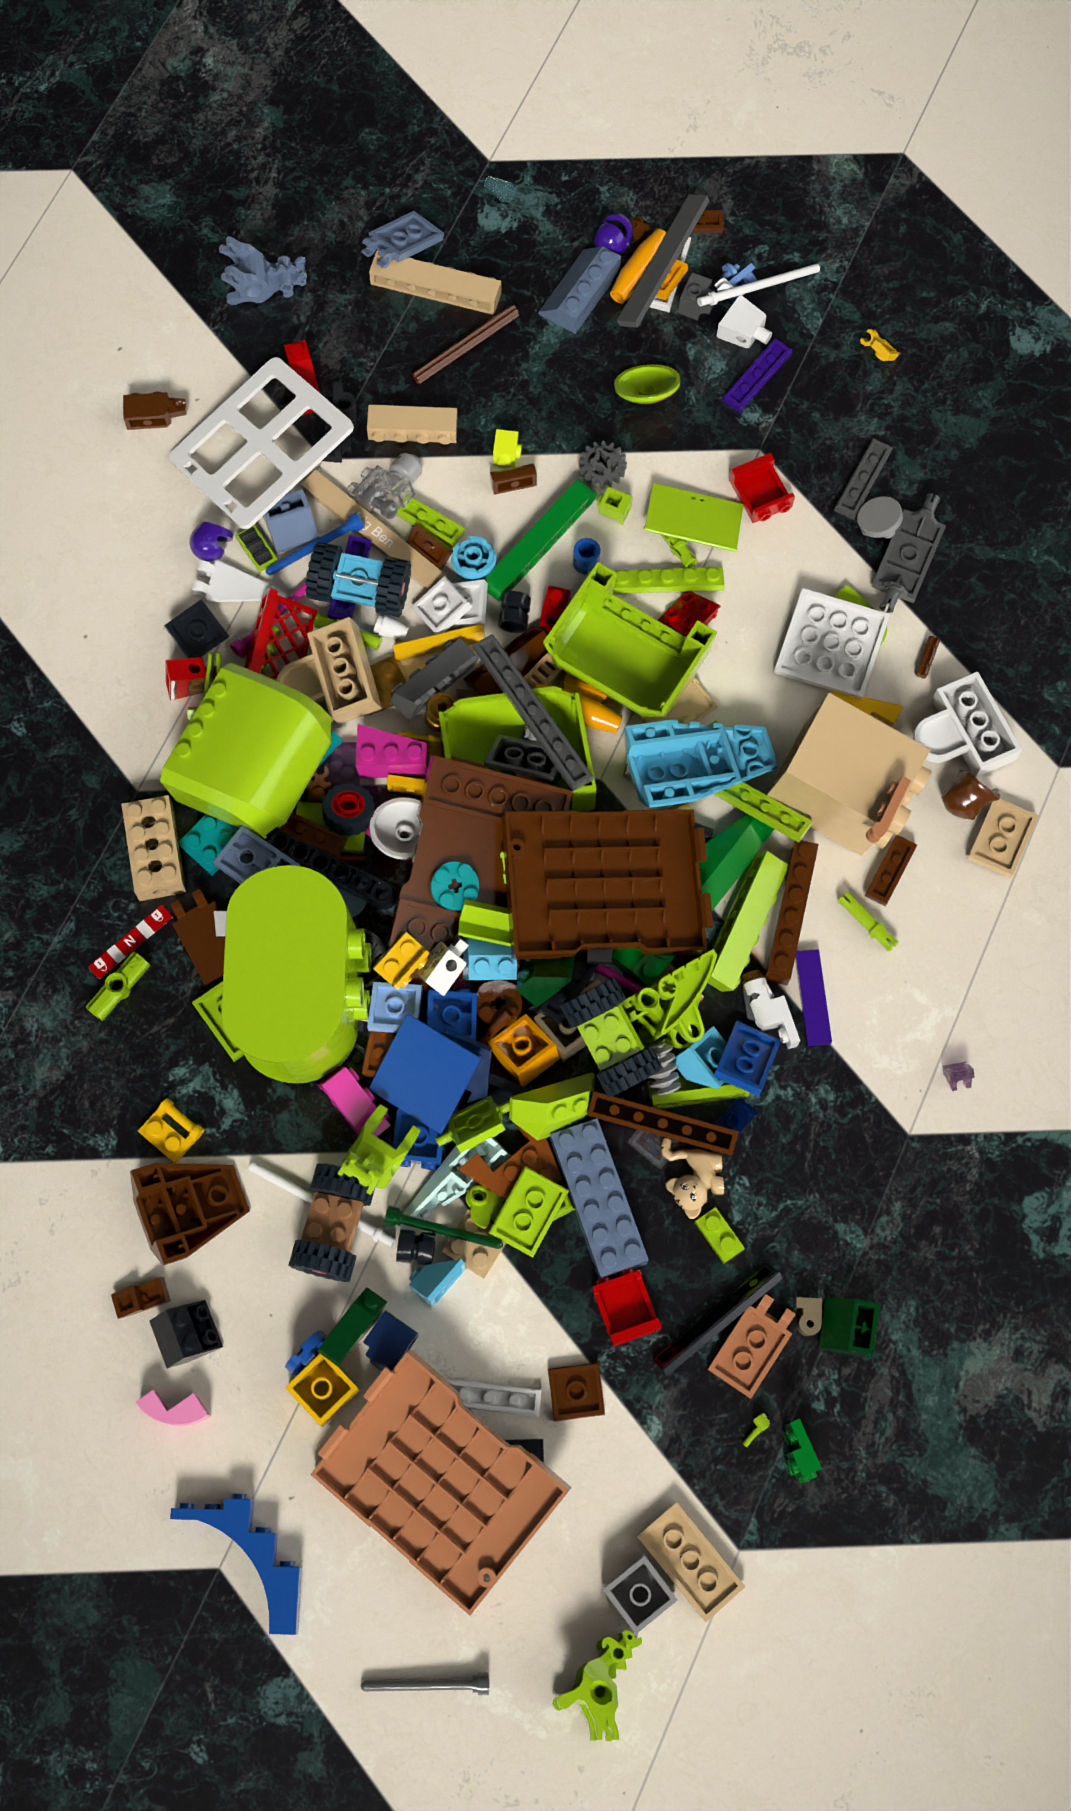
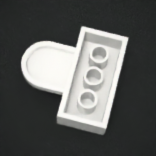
[913,672,1022,778]

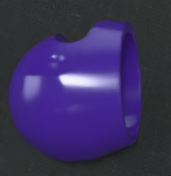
[594,213,633,255]
[189,522,234,562]

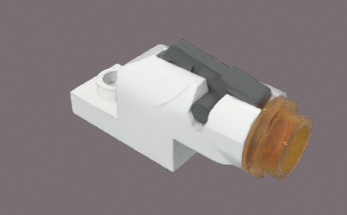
[742,970,800,1049]

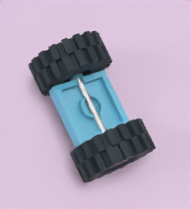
[305,542,411,617]

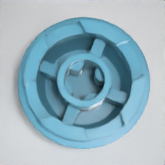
[451,536,496,581]

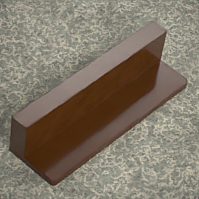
[463,625,548,696]

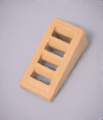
[524,653,565,687]

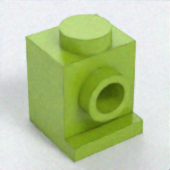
[596,487,633,525]

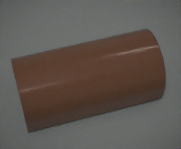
[490,463,537,495]

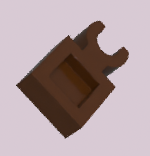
[307,763,332,803]

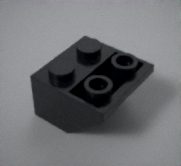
[149,1300,223,1369]

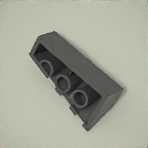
[390,638,479,721]

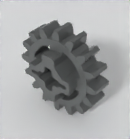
[579,441,627,489]

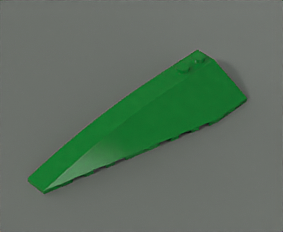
[612,813,775,988]

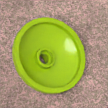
[614,364,680,404]

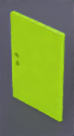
[644,483,744,552]

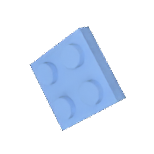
[367,982,423,1033]

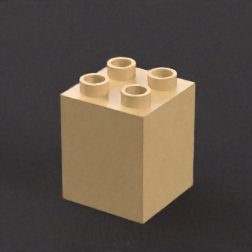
[766,693,932,856]

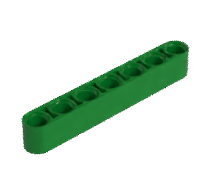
[485,479,597,602]

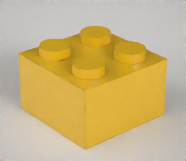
[285,1354,360,1428]

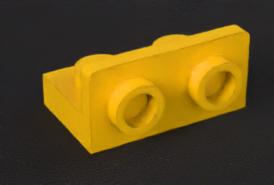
[373,931,430,990]

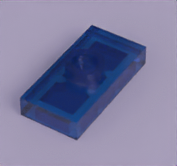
[714,1096,758,1135]

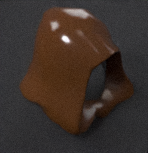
[941,770,1001,820]

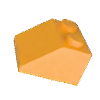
[488,1014,560,1086]

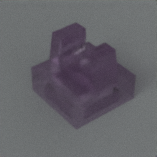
[942,1062,975,1091]

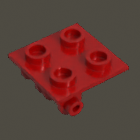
[658,591,721,637]

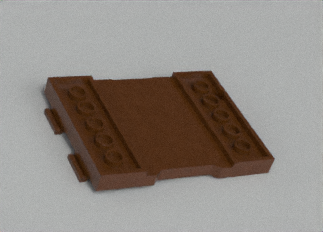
[386,755,573,975]
[501,809,713,960]

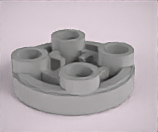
[857,496,903,539]

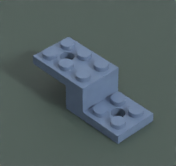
[213,825,300,884]

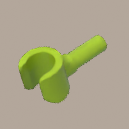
[742,1413,770,1447]

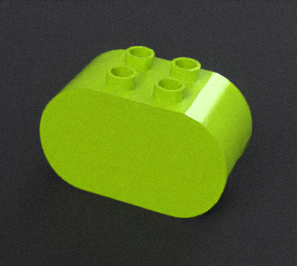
[222,865,372,1083]

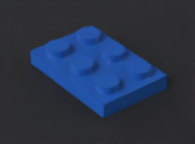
[713,1021,781,1096]

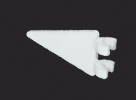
[192,560,290,602]

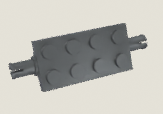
[871,493,946,613]

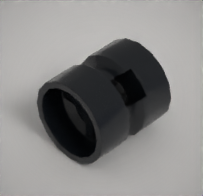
[498,591,531,633]
[396,1229,436,1265]

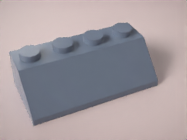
[539,246,621,334]

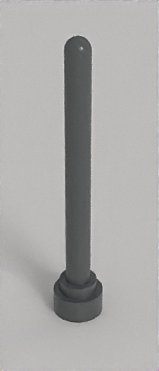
[361,1672,489,1695]

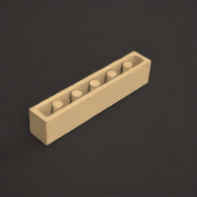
[369,250,501,315]

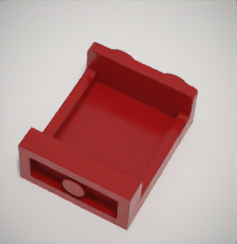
[729,453,795,523]
[592,1268,662,1347]

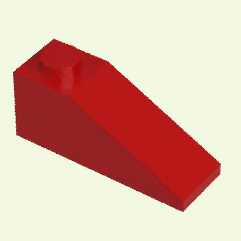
[284,340,320,415]

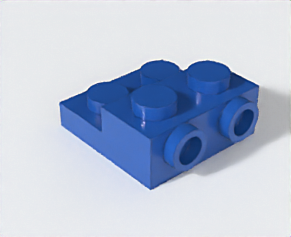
[425,988,477,1040]
[392,1109,445,1170]

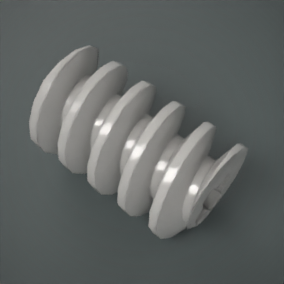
[643,1041,681,1095]

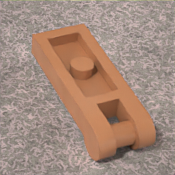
[866,776,911,843]

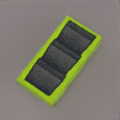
[235,525,278,573]

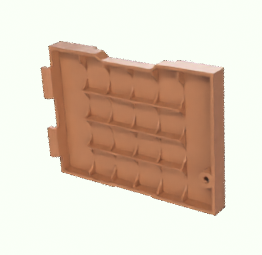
[310,1350,572,1616]

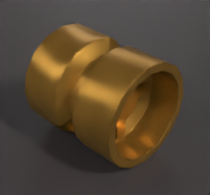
[424,692,456,732]

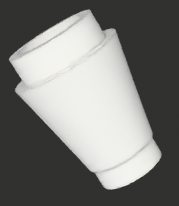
[373,614,409,640]

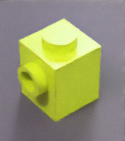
[493,429,522,467]

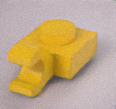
[860,329,900,361]

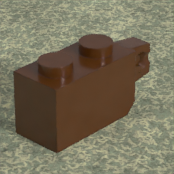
[123,391,187,430]

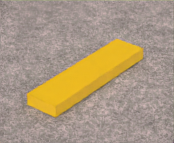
[393,624,484,662]

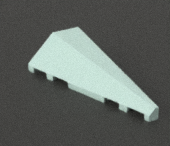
[400,1137,512,1230]

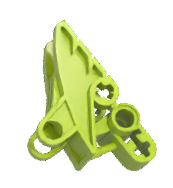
[613,949,717,1049]

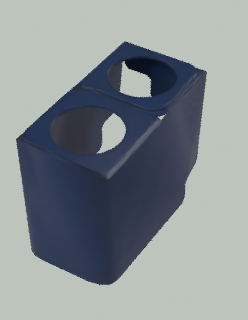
[363,1310,419,1371]

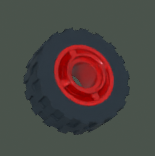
[322,783,375,836]

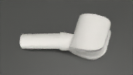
[714,278,744,296]

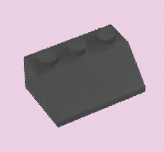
[484,734,562,785]

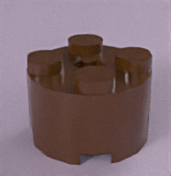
[476,980,523,1034]

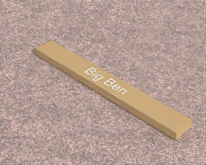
[301,470,448,591]

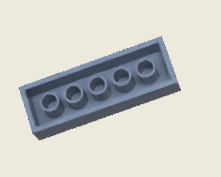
[550,1118,649,1279]

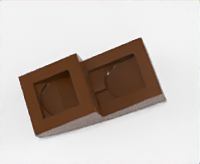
[111,1277,171,1319]

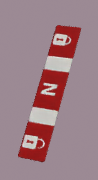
[88,905,173,979]

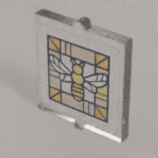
[627,1129,683,1170]

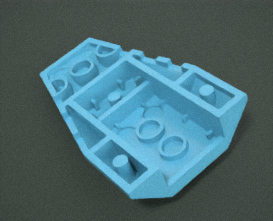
[624,720,779,808]

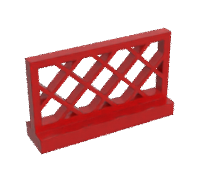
[244,588,318,680]

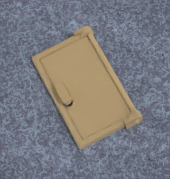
[640,677,718,724]

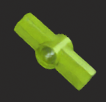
[86,951,150,1021]

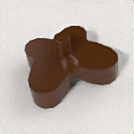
[623,216,650,242]

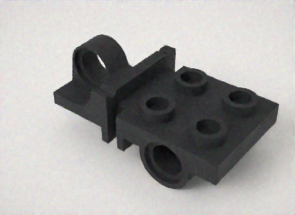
[322,382,358,463]

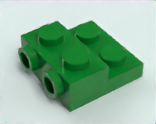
[783,1419,822,1484]

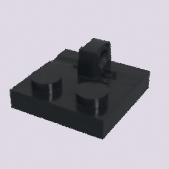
[164,599,229,658]

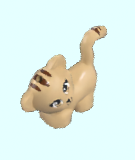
[660,1137,724,1219]

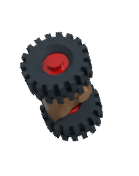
[288,1163,375,1282]

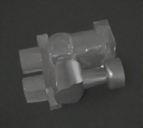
[347,465,416,519]

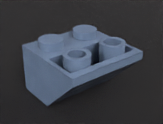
[263,489,319,554]

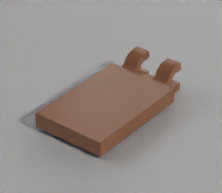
[707,1294,795,1399]

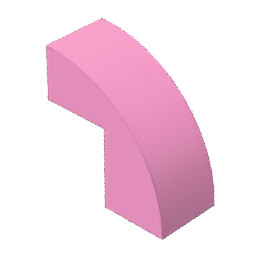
[136,1390,211,1426]

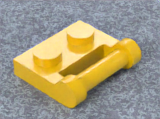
[138,1098,205,1164]

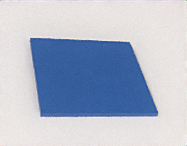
[369,1014,482,1134]

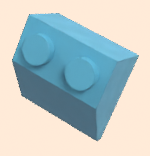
[463,937,517,980]

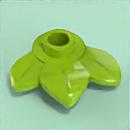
[465,1185,505,1229]

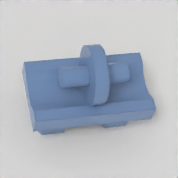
[720,263,758,303]

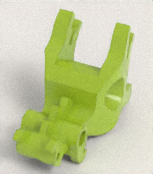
[338,1104,421,1195]
[552,1630,642,1741]

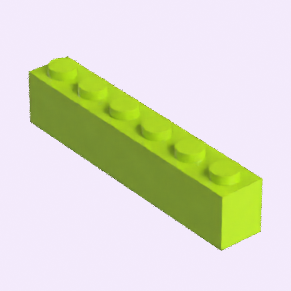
[707,851,789,992]

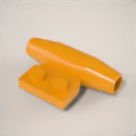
[610,229,688,304]
[534,672,623,734]

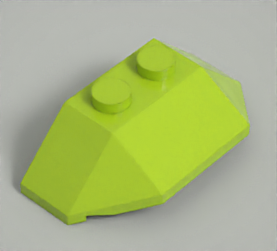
[509,1073,595,1141]

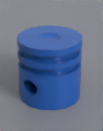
[573,538,601,575]

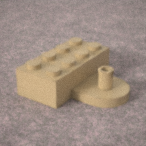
[276,617,382,724]

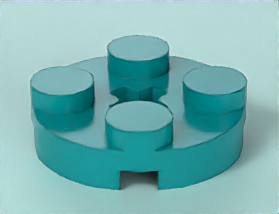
[429,861,479,911]

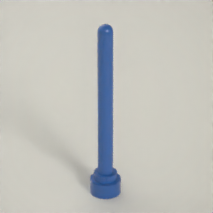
[265,512,365,575]

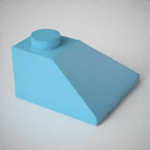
[672,1026,727,1089]
[409,1259,466,1308]

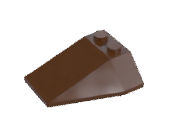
[130,1163,250,1266]

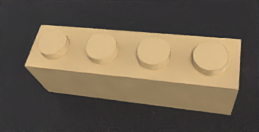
[367,405,458,444]

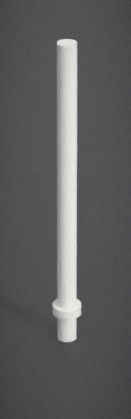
[697,264,820,307]
[248,1161,396,1247]

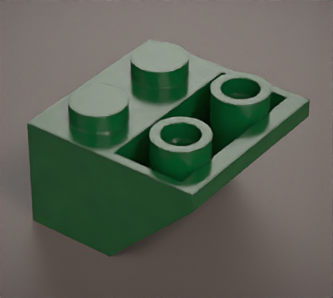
[818,1297,880,1358]

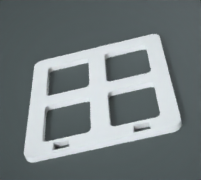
[169,357,354,529]

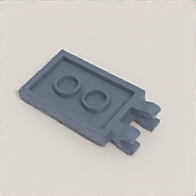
[361,211,444,268]

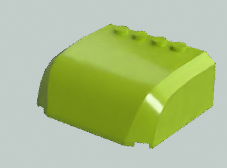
[543,562,717,718]
[160,662,333,839]
[439,686,596,812]

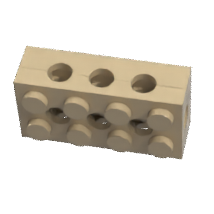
[121,795,187,901]

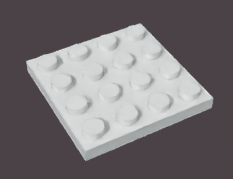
[774,588,890,700]

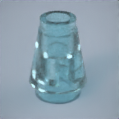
[484,176,516,203]

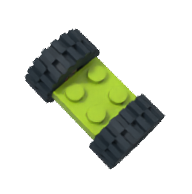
[560,977,663,1097]

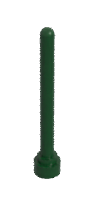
[384,1205,503,1249]

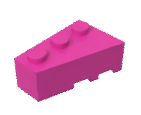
[356,724,430,778]
[317,1066,391,1136]

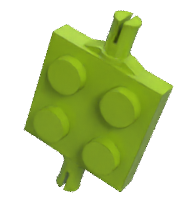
[435,1095,510,1153]

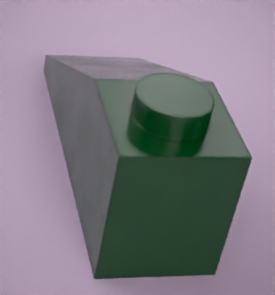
[317,1287,387,1366]

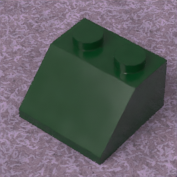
[516,955,575,1007]

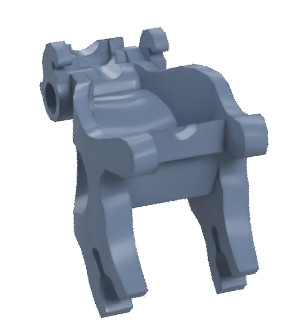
[219,236,307,305]

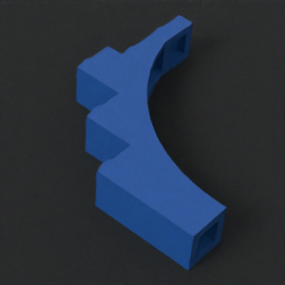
[170,1494,302,1635]

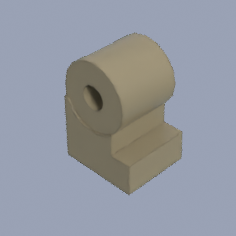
[793,1297,822,1336]

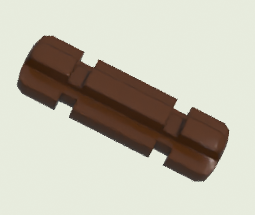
[915,636,940,679]

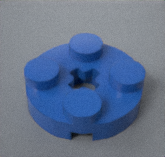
[285,1330,327,1377]

